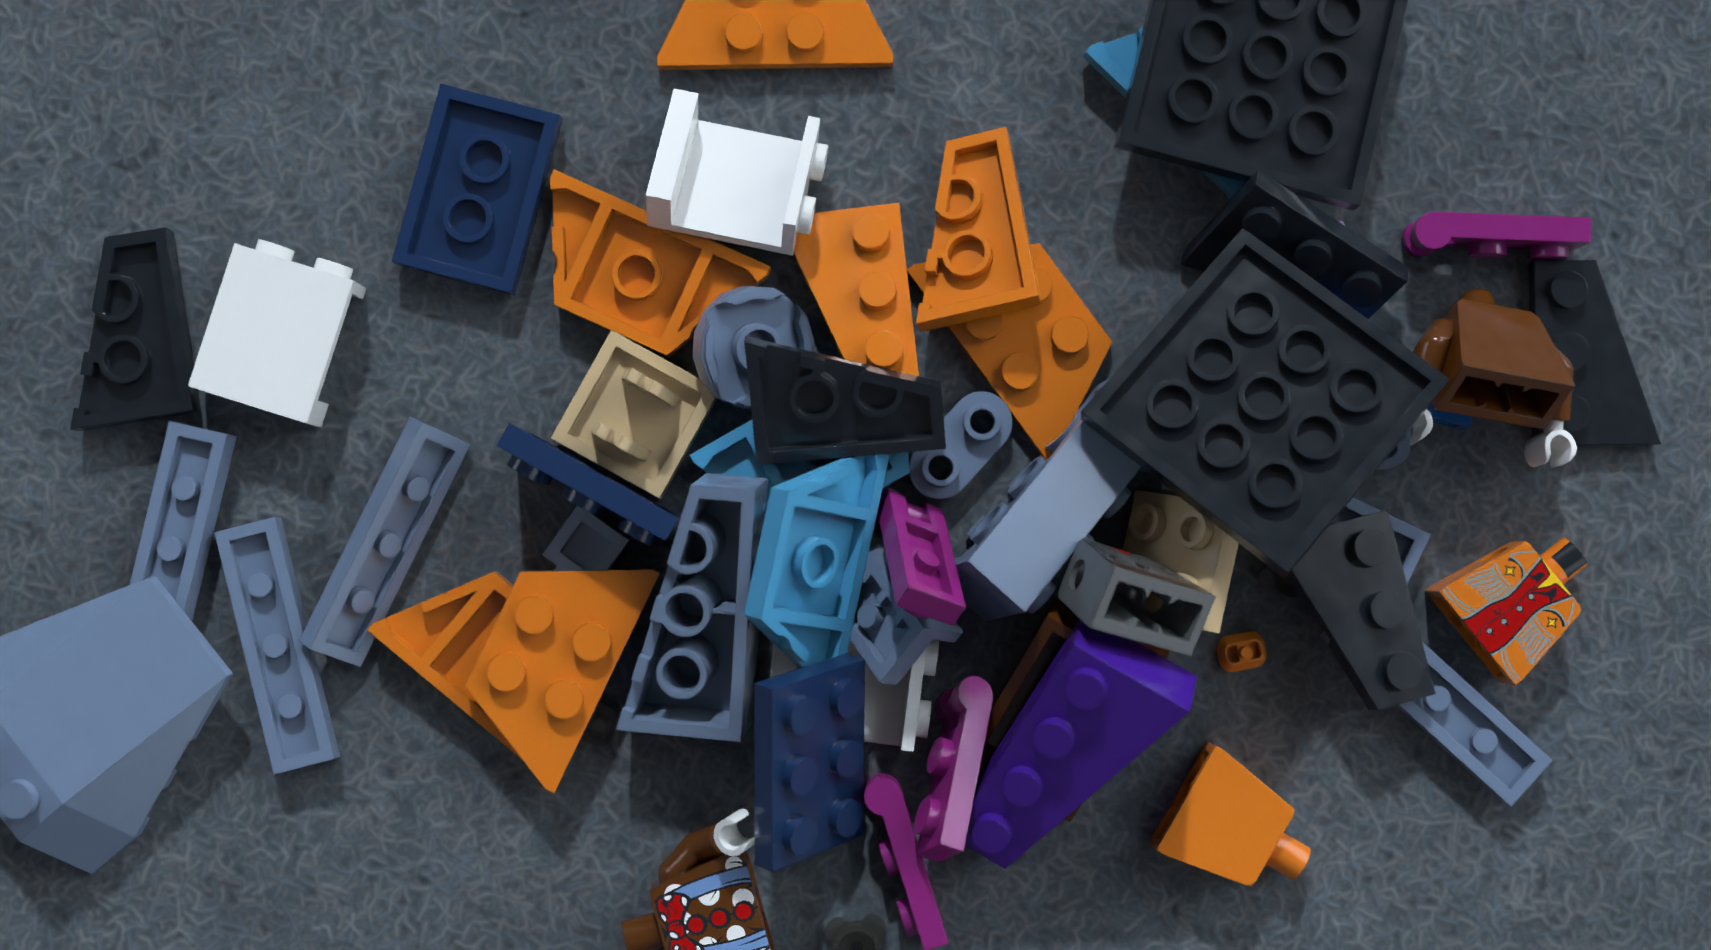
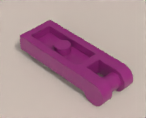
[1401,212,1591,260]
[875,488,966,626]
[914,676,993,862]
[864,772,949,950]

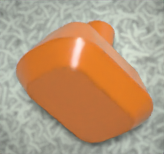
[1216,631,1267,672]

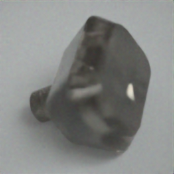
[581,696,622,746]

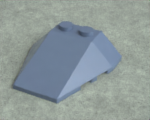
[0,576,233,874]

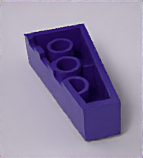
[965,619,1197,869]

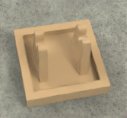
[551,330,717,499]
[1123,490,1239,634]

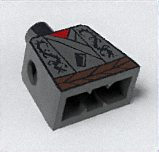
[1058,539,1216,656]

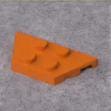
[657,0,893,70]
[550,169,771,358]
[907,243,1112,461]
[465,569,660,793]
[367,571,521,759]

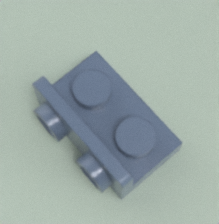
[850,543,963,685]

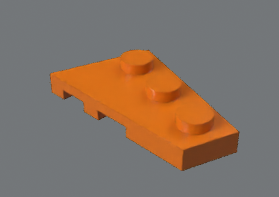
[916,127,1042,332]
[793,203,919,376]

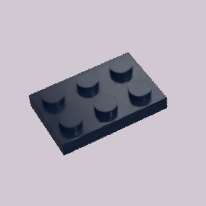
[392,83,563,296]
[496,423,681,547]
[754,653,865,872]

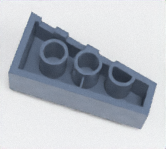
[955,379,1147,621]
[616,473,768,742]

